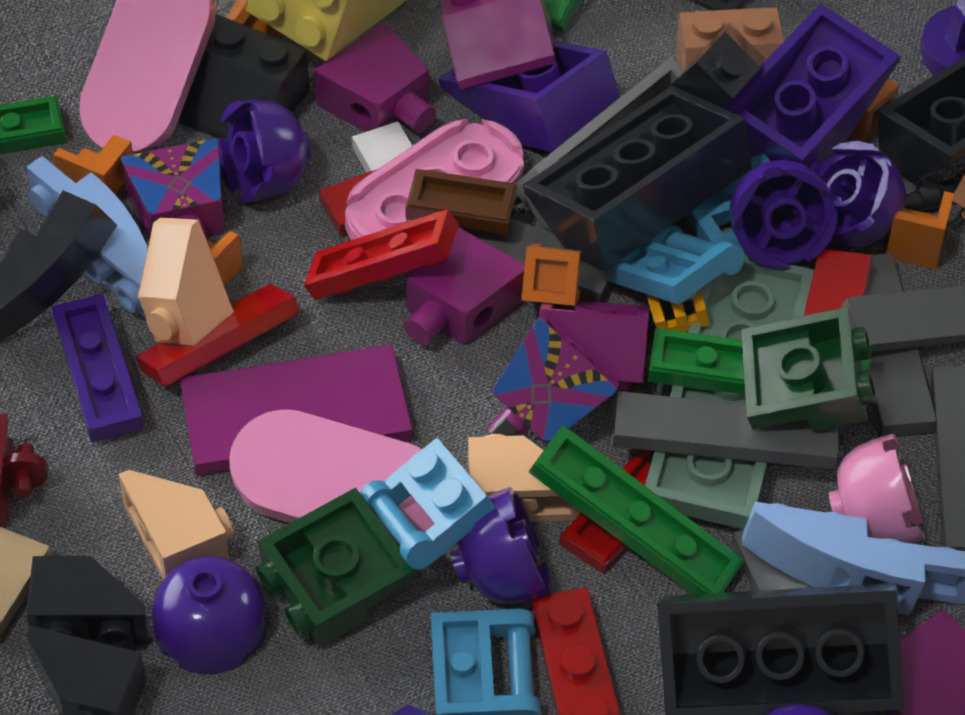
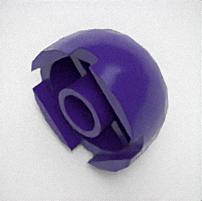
[218,99,311,203]
[810,140,906,248]
[730,159,838,269]
[451,487,552,605]
[151,556,268,675]

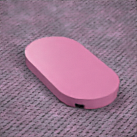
[79,0,216,154]
[345,119,524,240]
[229,410,435,548]

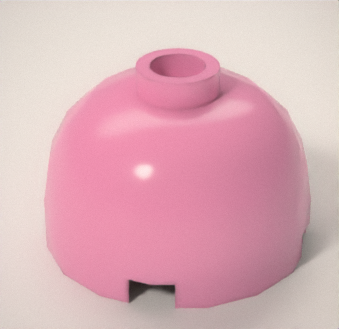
[828,434,926,544]

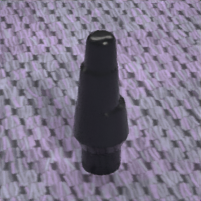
[904,179,957,212]

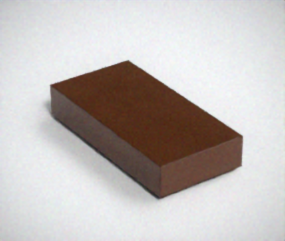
[405,169,518,235]

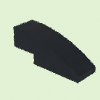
[0,190,117,342]

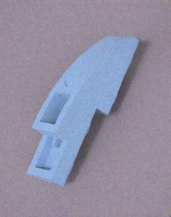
[26,156,148,319]
[742,502,965,615]

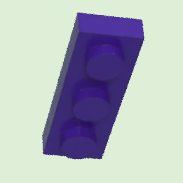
[51,294,144,443]

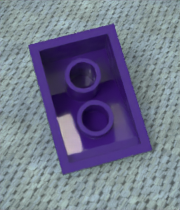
[723,3,900,168]
[438,41,620,153]

